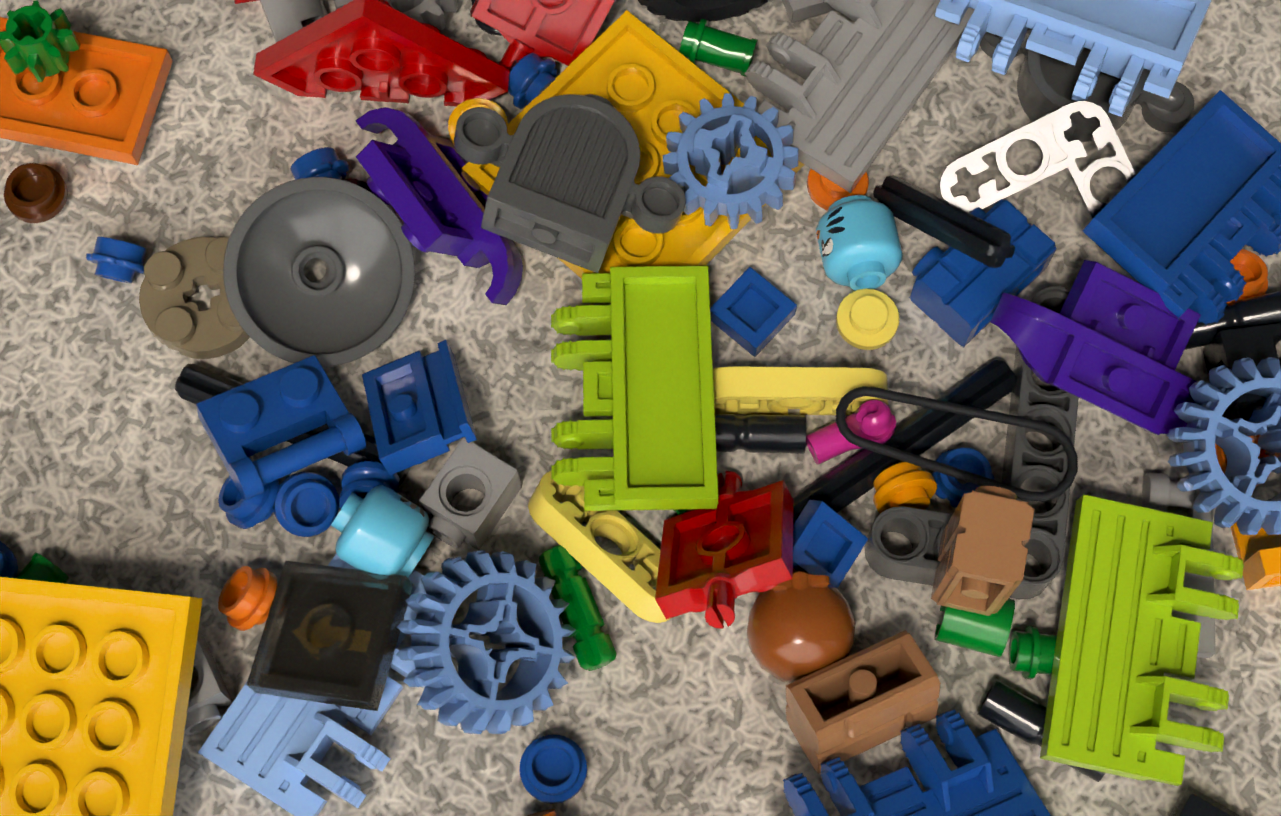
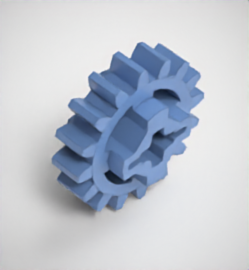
[663,93,799,229]

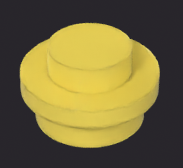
[836,289,899,350]

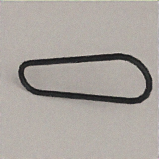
[836,386,1078,502]

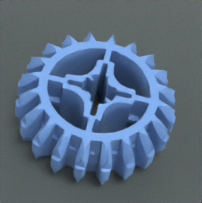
[1166,357,1281,535]
[396,550,576,734]

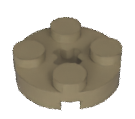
[139,237,250,359]

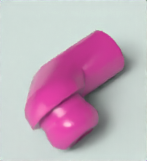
[806,400,896,465]

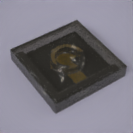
[246,561,413,711]

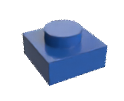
[710,267,797,357]
[793,500,868,588]

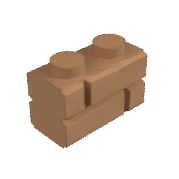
[931,486,1035,616]
[786,630,941,774]

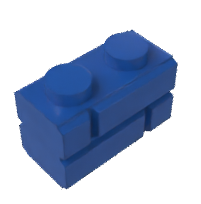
[909,199,1057,348]

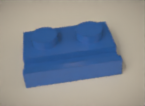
[362,340,477,475]

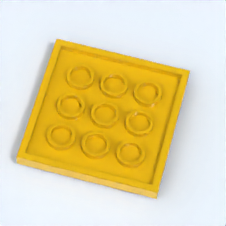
[462,10,804,279]
[0,577,203,816]

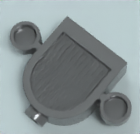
[980,28,1195,142]
[454,94,686,273]

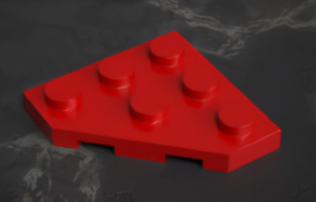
[253,0,510,107]

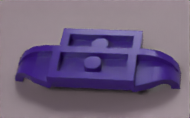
[355,107,523,305]
[990,260,1201,435]

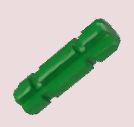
[539,545,616,671]

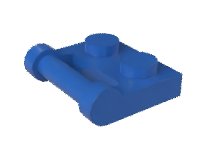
[196,355,366,500]

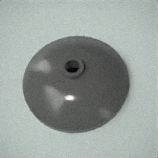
[223,177,415,367]

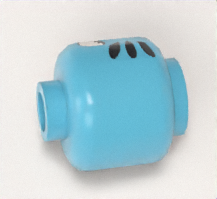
[816,195,903,291]
[331,485,434,583]

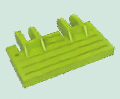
[551,266,718,511]
[1040,494,1244,786]

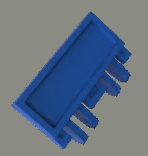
[1082,90,1281,325]
[783,709,1051,816]

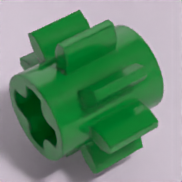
[0,1,80,82]

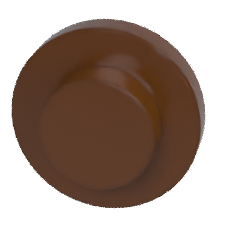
[4,163,68,223]

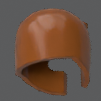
[747,571,856,683]

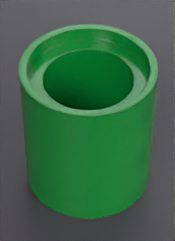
[934,598,1015,657]

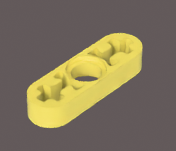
[713,366,888,415]
[528,471,671,623]

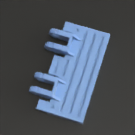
[935,0,1211,117]
[198,554,455,816]

